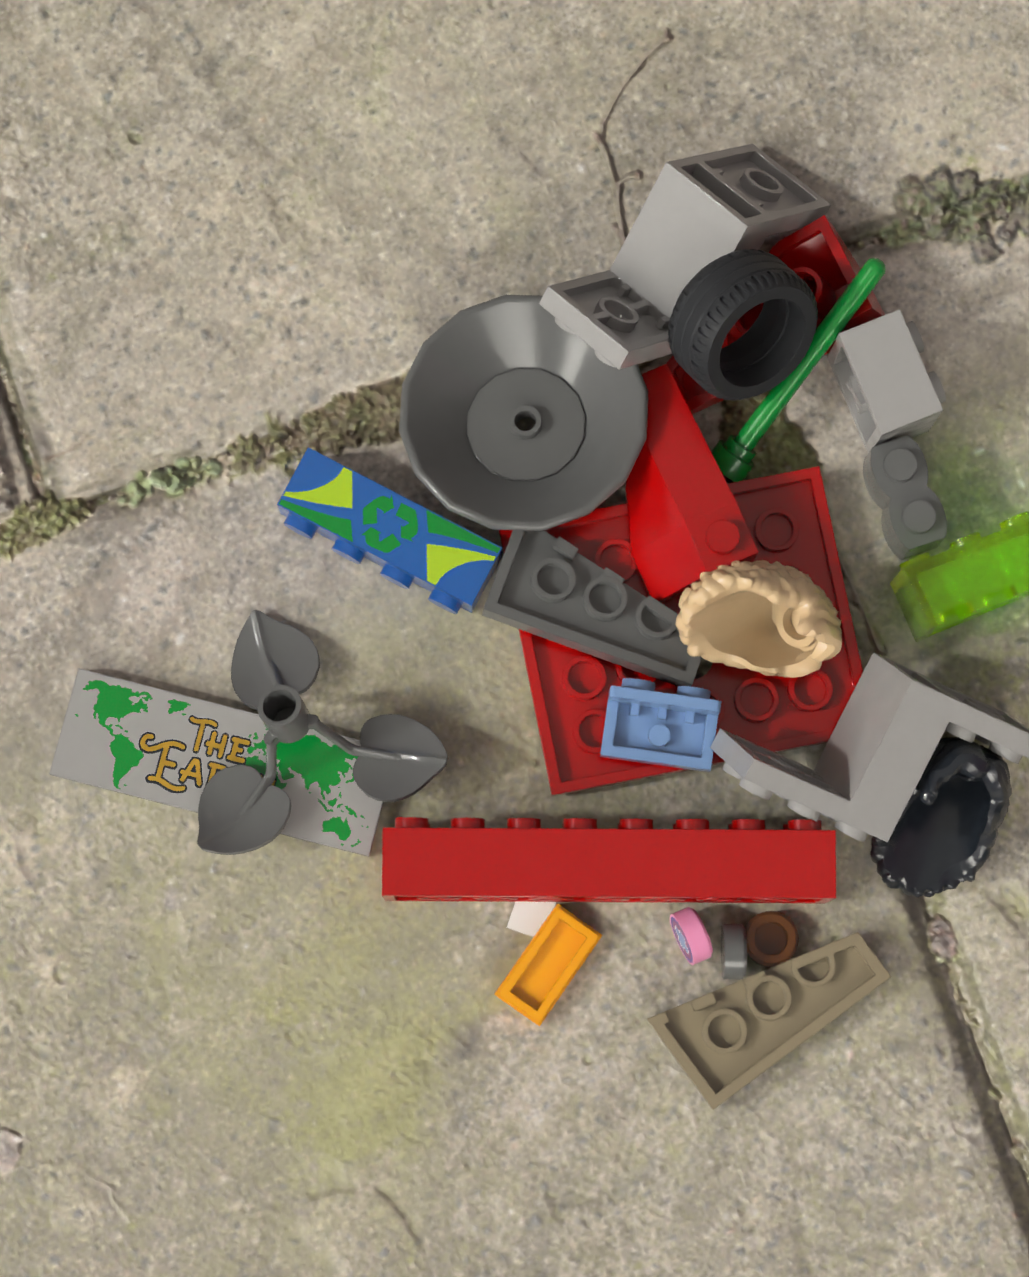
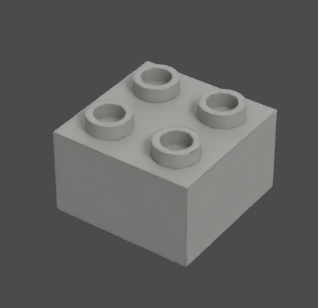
[827,309,946,453]

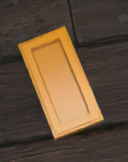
[493,903,603,1027]

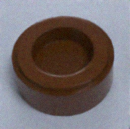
[745,911,799,967]

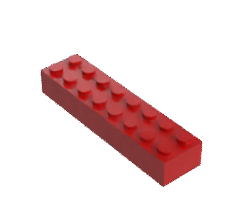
[382,817,836,904]

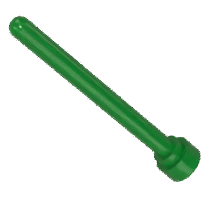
[711,258,886,482]

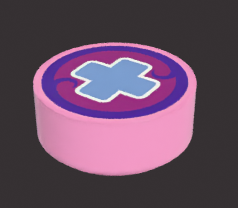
[670,907,713,965]

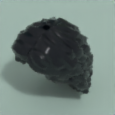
[870,737,1012,898]

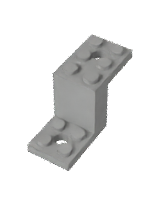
[539,144,831,370]
[710,652,1029,842]

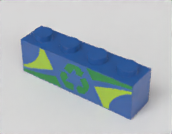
[277,447,502,614]

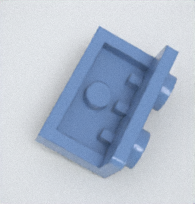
[600,678,722,772]

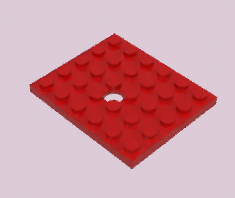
[499,466,863,797]

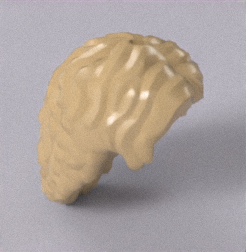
[675,560,842,678]

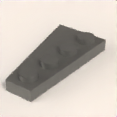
[482,530,702,687]

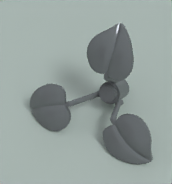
[197,610,449,855]

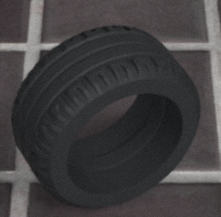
[668,249,818,401]

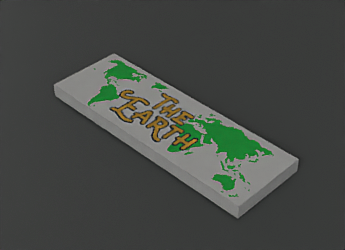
[49,668,384,857]

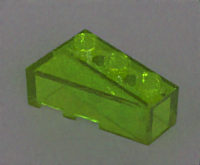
[890,511,1029,642]

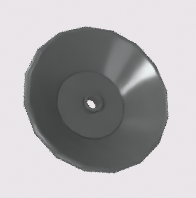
[399,295,649,531]

